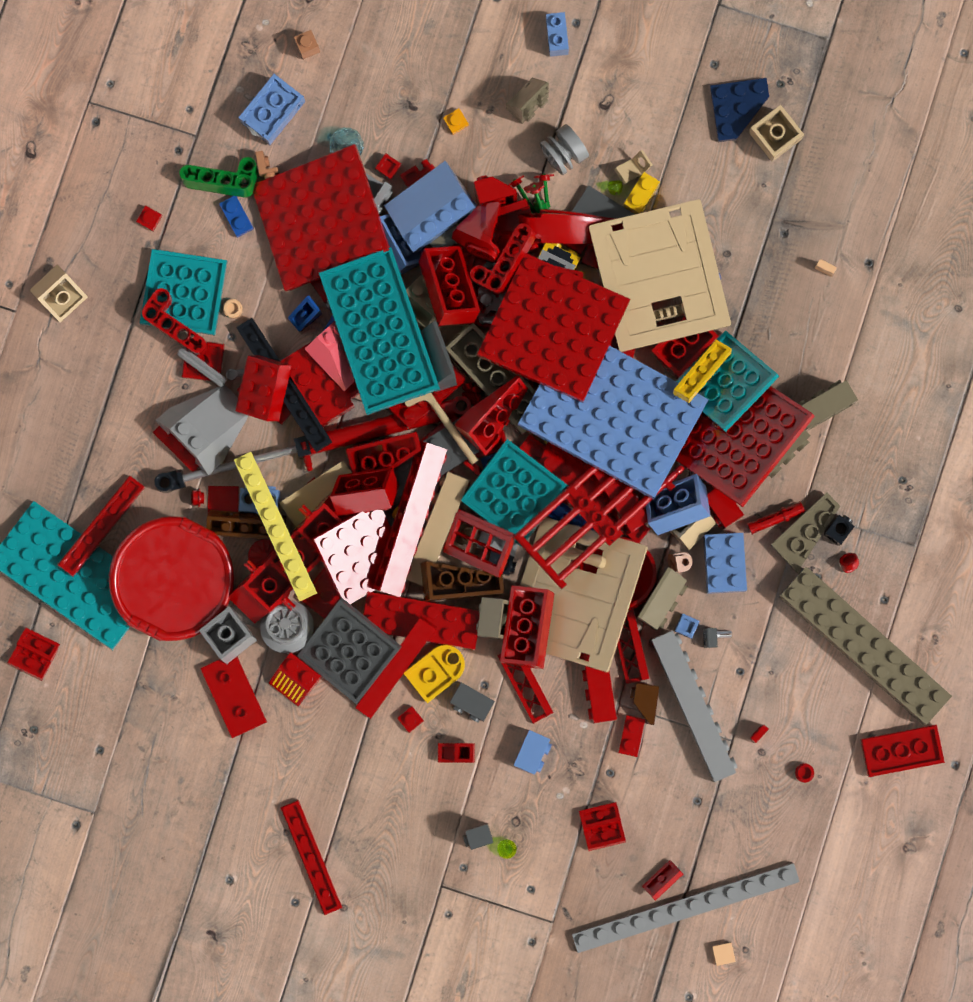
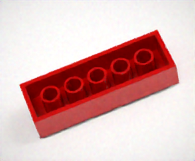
[363,592,480,650]

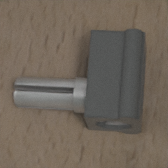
[703,628,732,648]

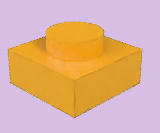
[443,108,469,135]

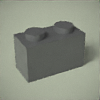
[450,682,495,723]
[463,823,494,850]

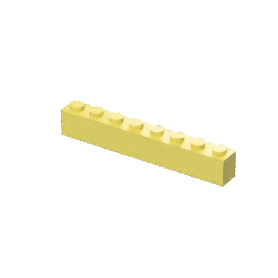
[234,452,317,602]

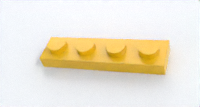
[673,340,732,403]

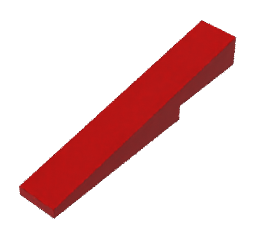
[355,616,437,719]

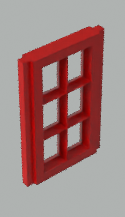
[443,509,515,578]

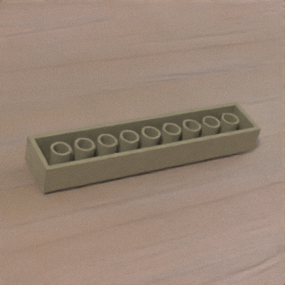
[779,567,952,725]

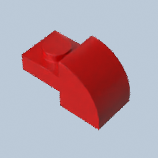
[438,743,475,763]

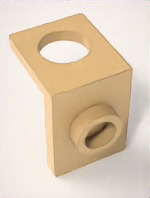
[614,150,652,184]

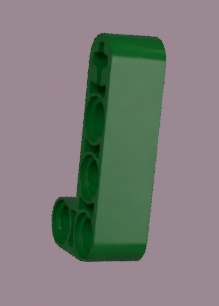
[179,157,258,198]

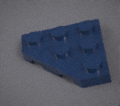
[710,78,769,142]

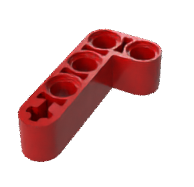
[470,223,536,295]
[142,288,208,356]

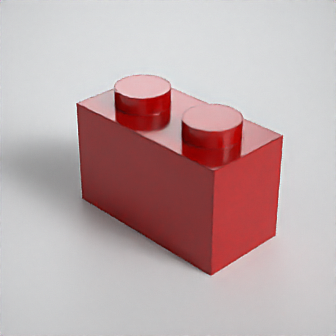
[707,489,744,529]

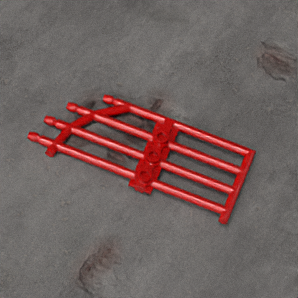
[513,465,685,590]

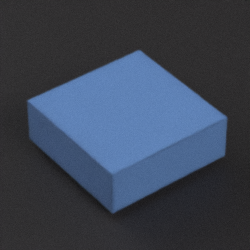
[674,613,700,639]

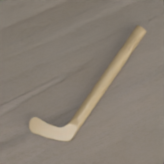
[405,393,478,464]

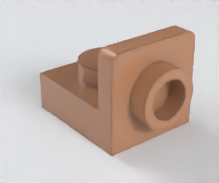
[255,151,279,179]

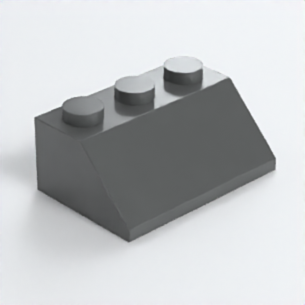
[420,321,457,392]

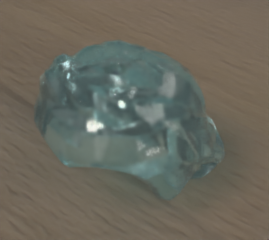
[329,127,364,155]

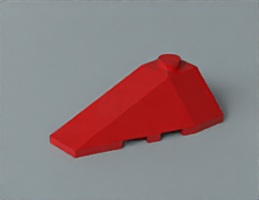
[454,376,528,456]
[346,431,422,473]

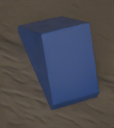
[287,295,322,332]

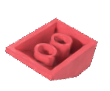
[305,321,355,391]

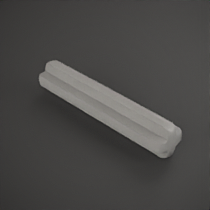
[177,347,227,387]

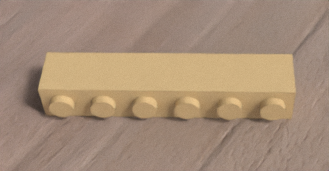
[406,472,470,587]

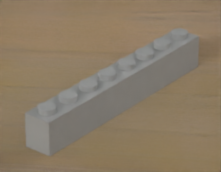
[651,631,738,782]

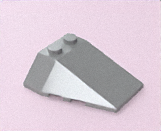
[156,384,249,476]

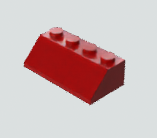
[500,585,555,669]

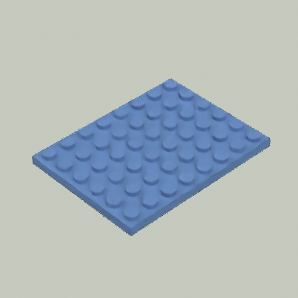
[518,346,709,499]

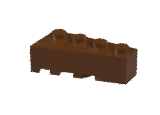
[420,561,504,601]

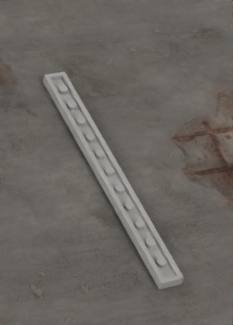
[572,863,800,953]

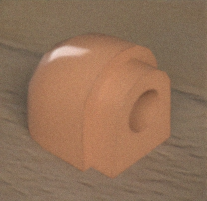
[668,552,693,573]

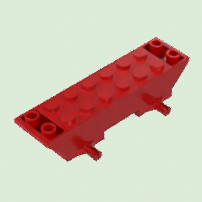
[229,492,355,624]

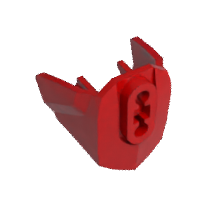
[452,202,512,263]

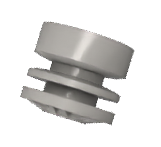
[540,124,589,175]

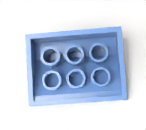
[384,161,477,252]

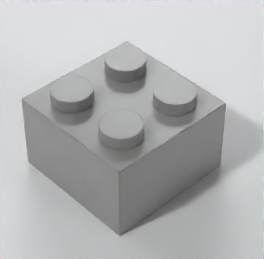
[199,606,257,664]

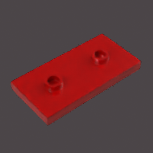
[200,656,267,739]
[860,725,945,777]

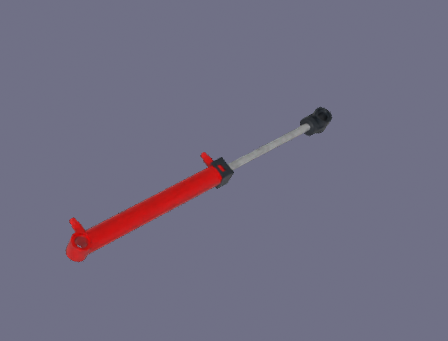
[154,396,471,493]

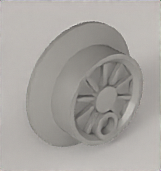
[260,601,314,654]

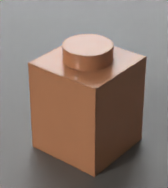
[294,30,320,60]

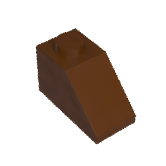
[630,683,659,725]

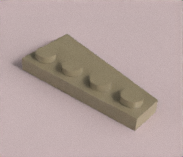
[771,493,840,573]

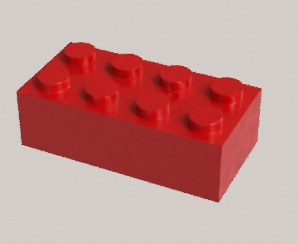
[419,246,480,326]
[281,341,355,427]

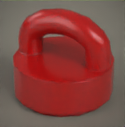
[839,553,860,573]

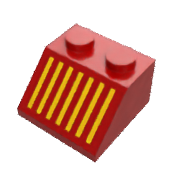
[269,652,322,707]

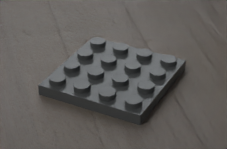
[297,598,402,704]

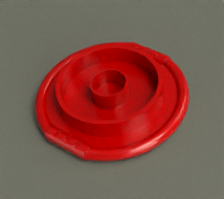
[109,516,234,641]

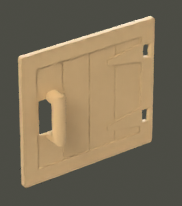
[589,199,731,352]
[520,517,648,672]

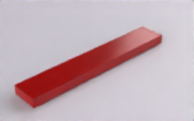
[58,475,145,577]
[281,800,343,916]

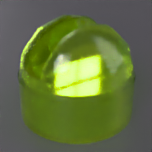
[607,180,623,195]

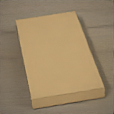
[279,461,351,527]

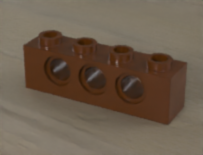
[206,510,286,540]

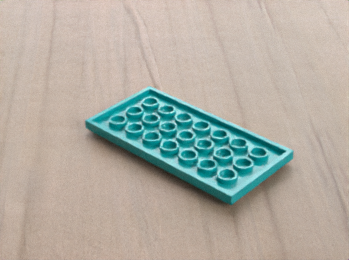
[319,247,440,415]
[0,501,130,651]

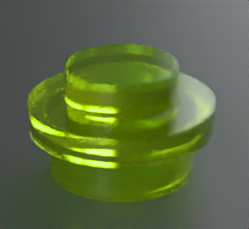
[497,839,517,859]

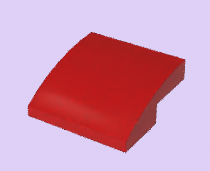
[7,628,60,681]
[579,802,626,851]

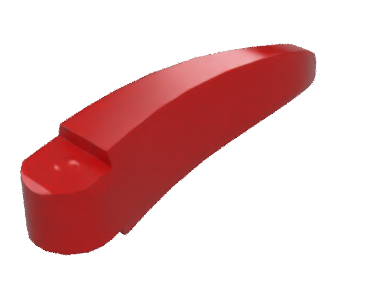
[518,209,623,244]

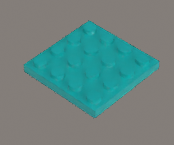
[140,249,228,336]
[676,331,779,432]
[461,439,568,547]

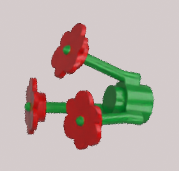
[508,173,554,213]

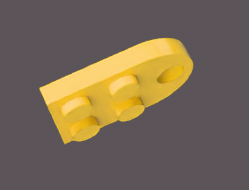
[404,645,465,704]

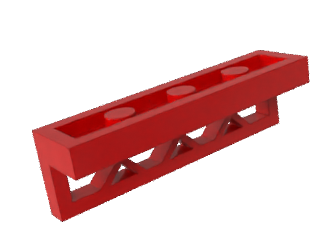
[617,609,650,684]
[497,654,554,724]

